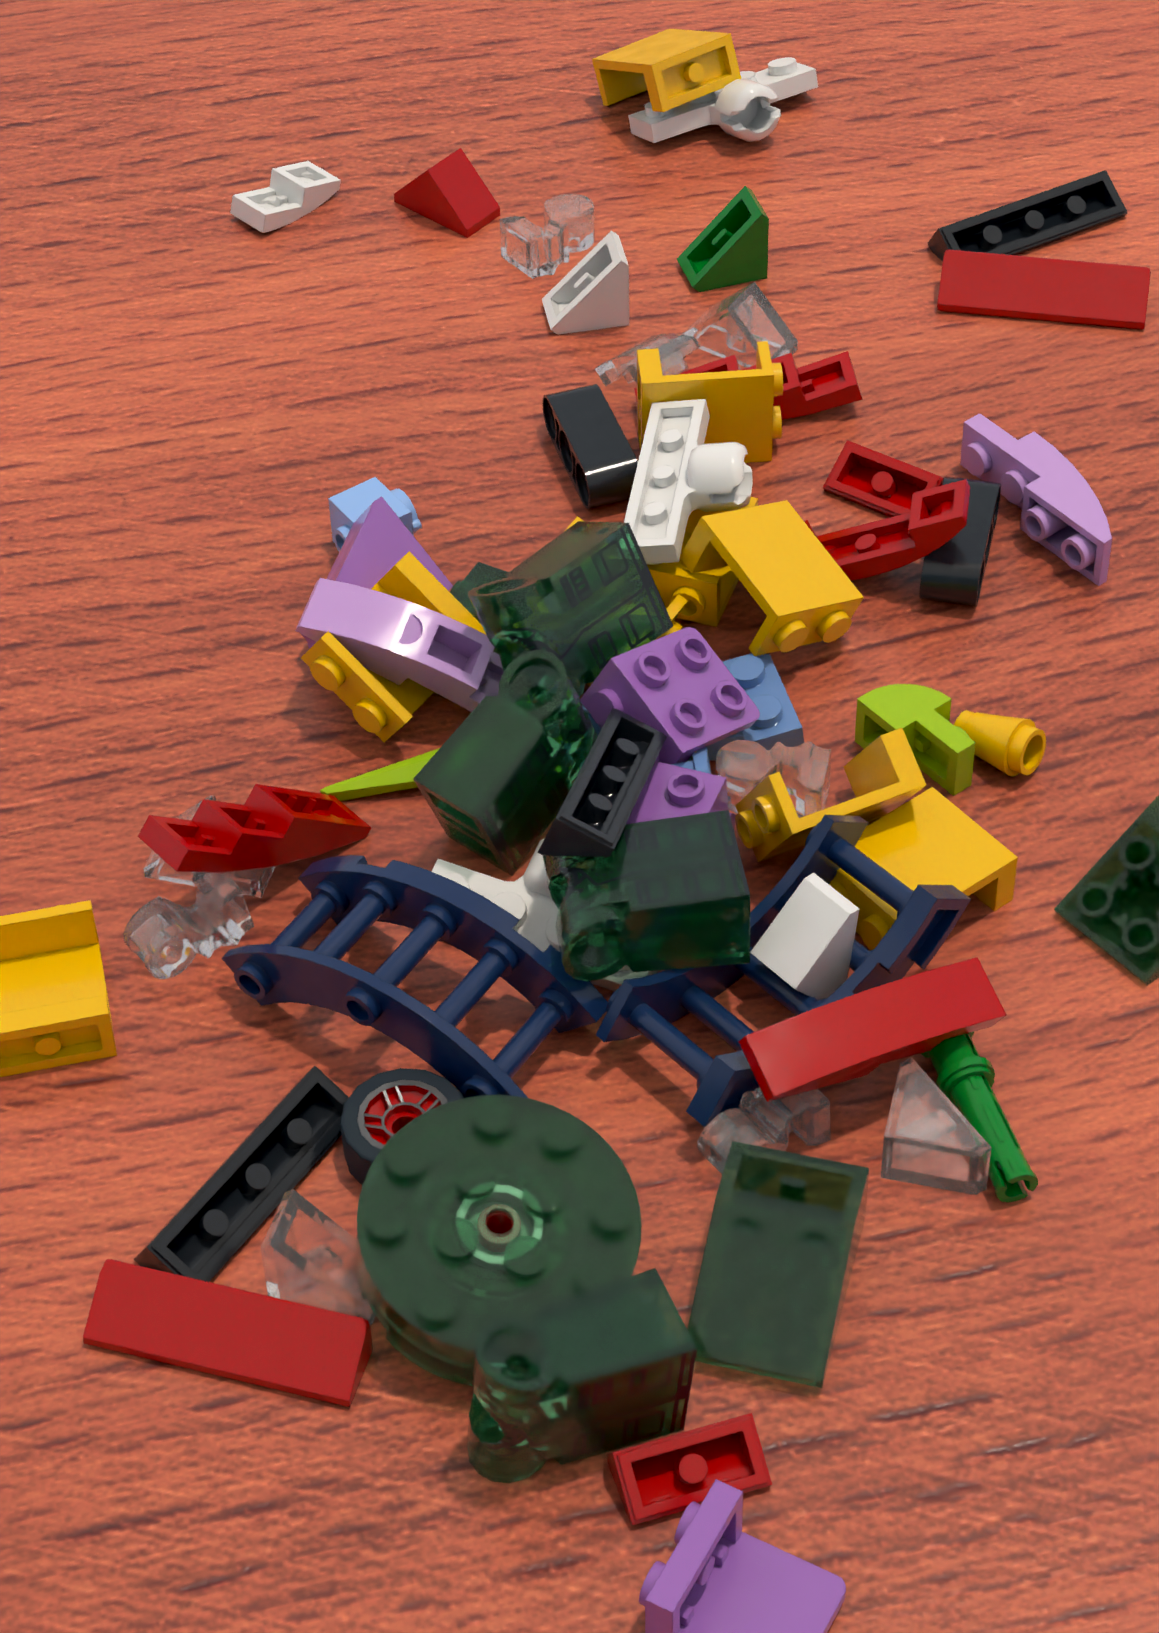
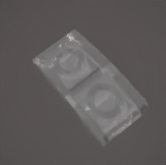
[595,333,701,386]

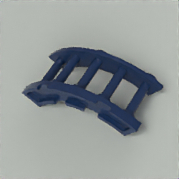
[596,815,971,1127]
[221,855,608,1120]

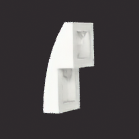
[230,161,341,233]

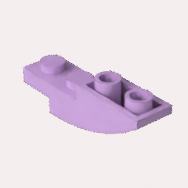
[960,413,1112,586]
[295,578,539,727]

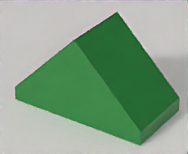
[677,186,769,292]

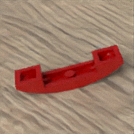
[804,479,970,581]

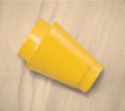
[954,710,1046,777]

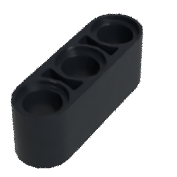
[542,384,638,509]
[919,476,1001,607]

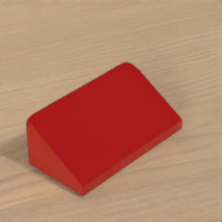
[822,440,944,517]
[606,1413,772,1525]

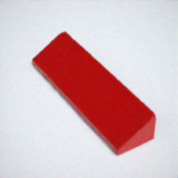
[937,249,1151,330]
[83,1259,373,1407]

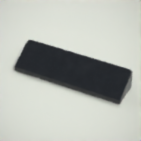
[928,170,1128,261]
[537,708,667,857]
[134,1066,349,1282]

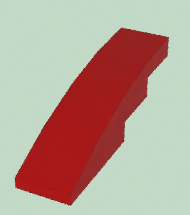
[634,351,863,420]
[137,784,372,873]
[738,957,1006,1102]

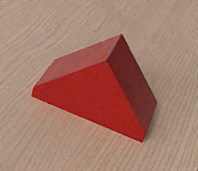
[394,148,500,238]

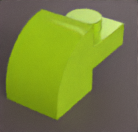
[855,684,976,796]

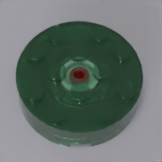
[355,1095,642,1388]

